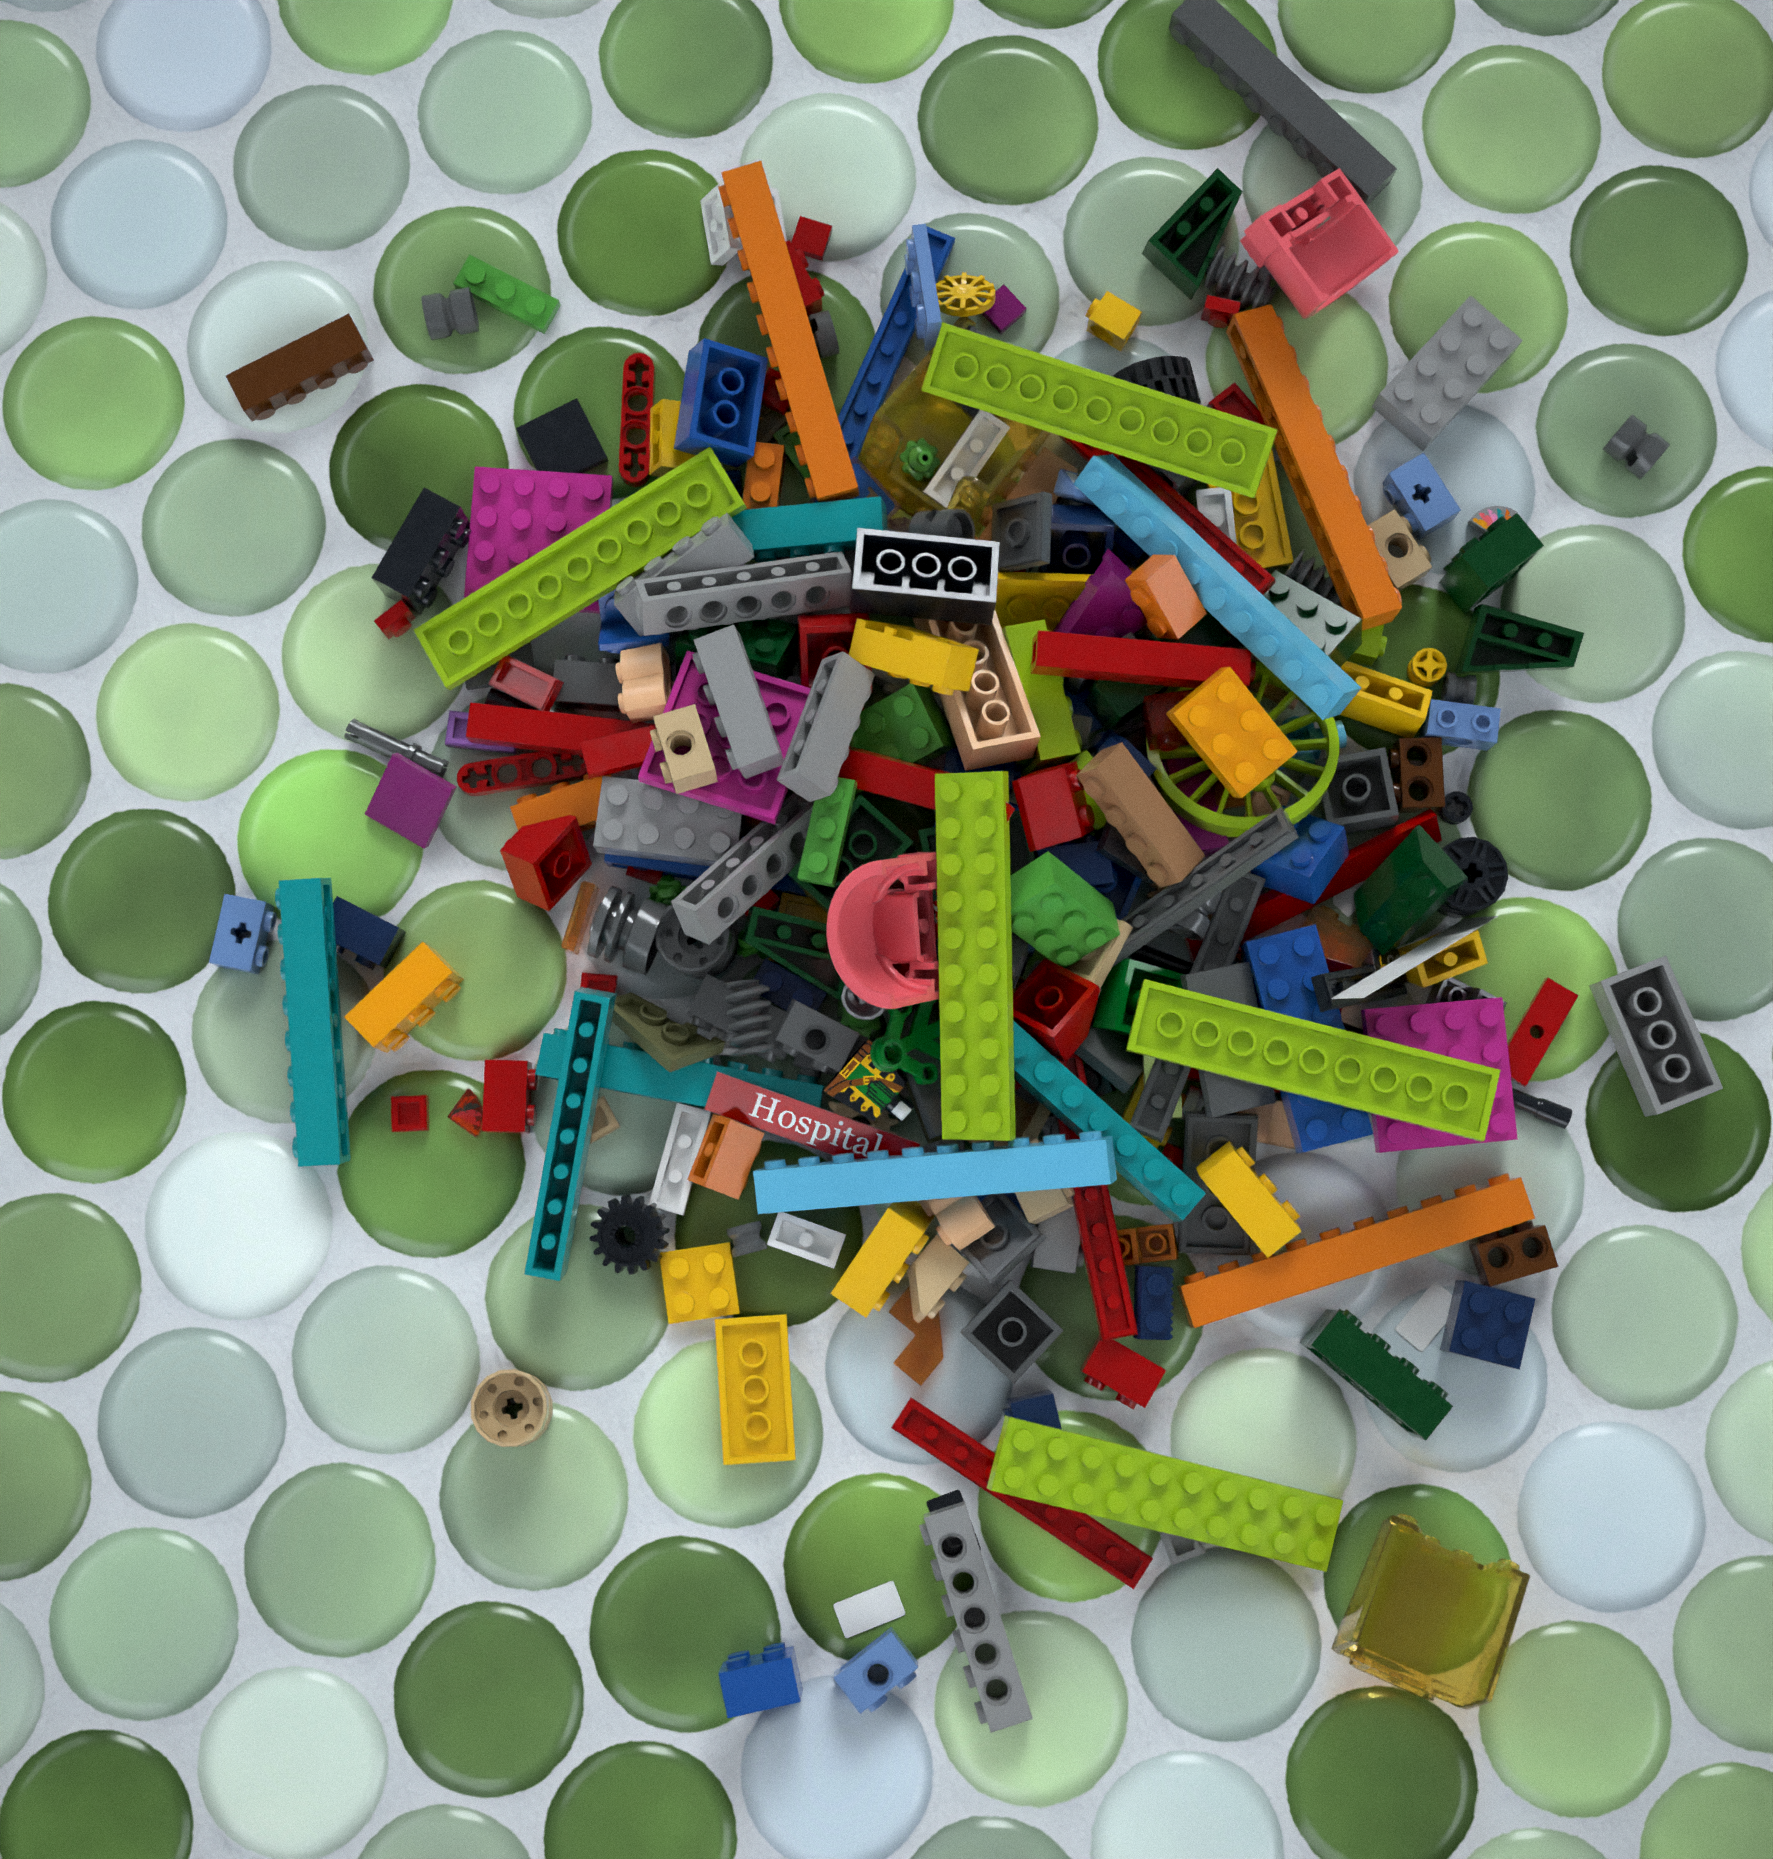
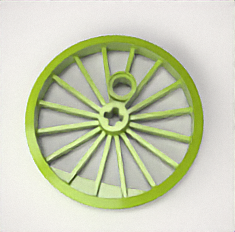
[1146,660,1339,837]

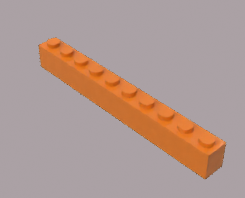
[718,161,860,502]
[1226,304,1402,631]
[1177,1173,1535,1328]

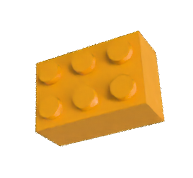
[1166,667,1298,798]
[344,941,464,1053]

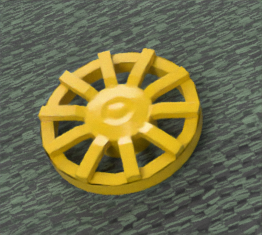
[936,272,996,317]

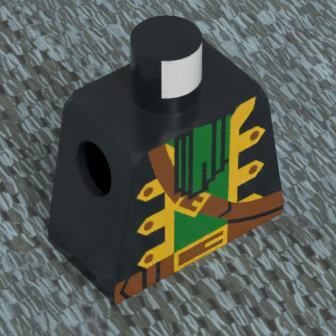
[824,1035,914,1122]

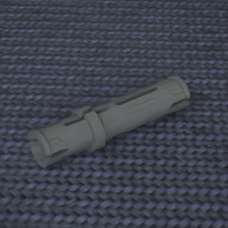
[344,718,449,778]

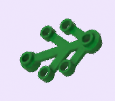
[870,999,941,1085]

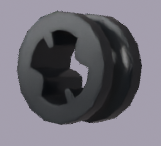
[1438,791,1473,825]

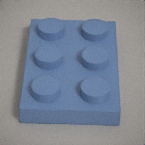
[904,224,942,351]

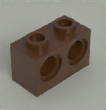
[1388,737,1445,813]
[1469,1220,1559,1287]

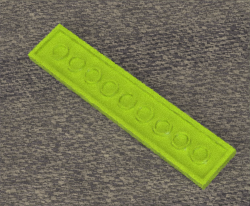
[921,322,1278,499]
[413,447,747,691]
[935,771,1016,1141]
[1126,979,1501,1142]
[987,1415,1343,1572]

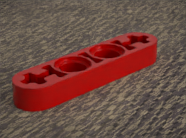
[619,353,656,487]
[456,751,587,796]

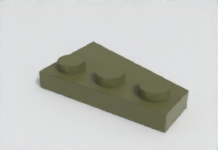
[612,992,725,1072]

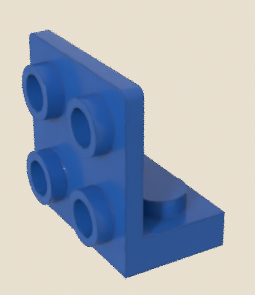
[598,589,670,654]

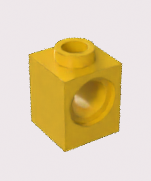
[1085,291,1142,352]

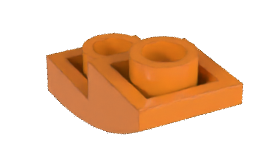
[1117,1223,1179,1266]

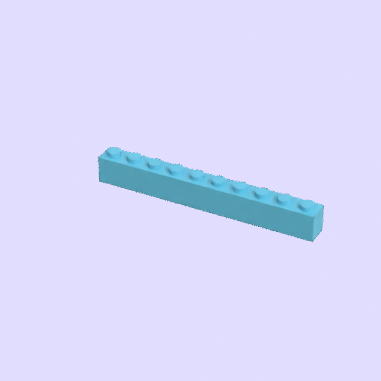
[1073,454,1361,720]
[753,1131,1117,1214]

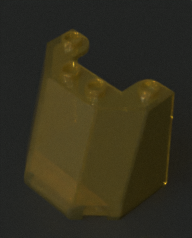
[1331,1514,1530,1709]

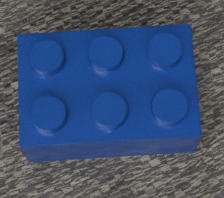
[674,338,768,467]

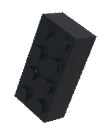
[850,528,1000,625]

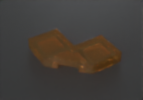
[888,1286,944,1386]

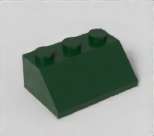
[1353,825,1468,955]

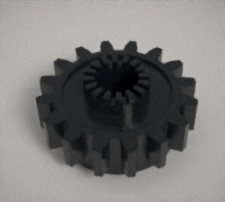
[589,1194,670,1275]

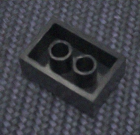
[371,487,472,615]

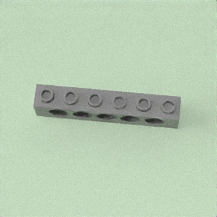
[635,551,852,636]
[671,792,814,944]
[919,1501,1033,1733]

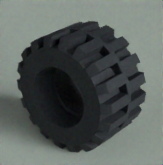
[1112,356,1201,404]

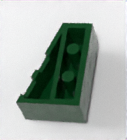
[742,906,845,1001]

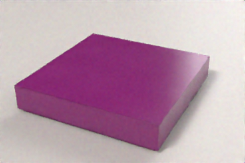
[365,753,457,849]

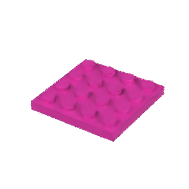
[464,467,614,614]
[638,650,811,824]
[1361,997,1518,1153]

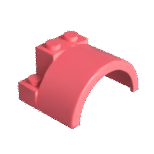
[1240,168,1399,319]
[826,852,939,1009]

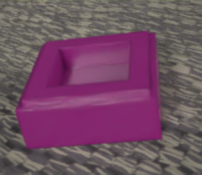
[981,284,1027,334]

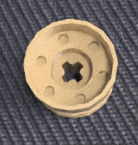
[471,1369,553,1447]

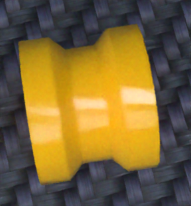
[1407,648,1447,688]

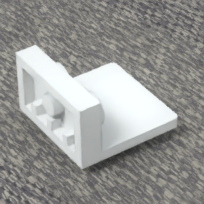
[700,183,787,266]

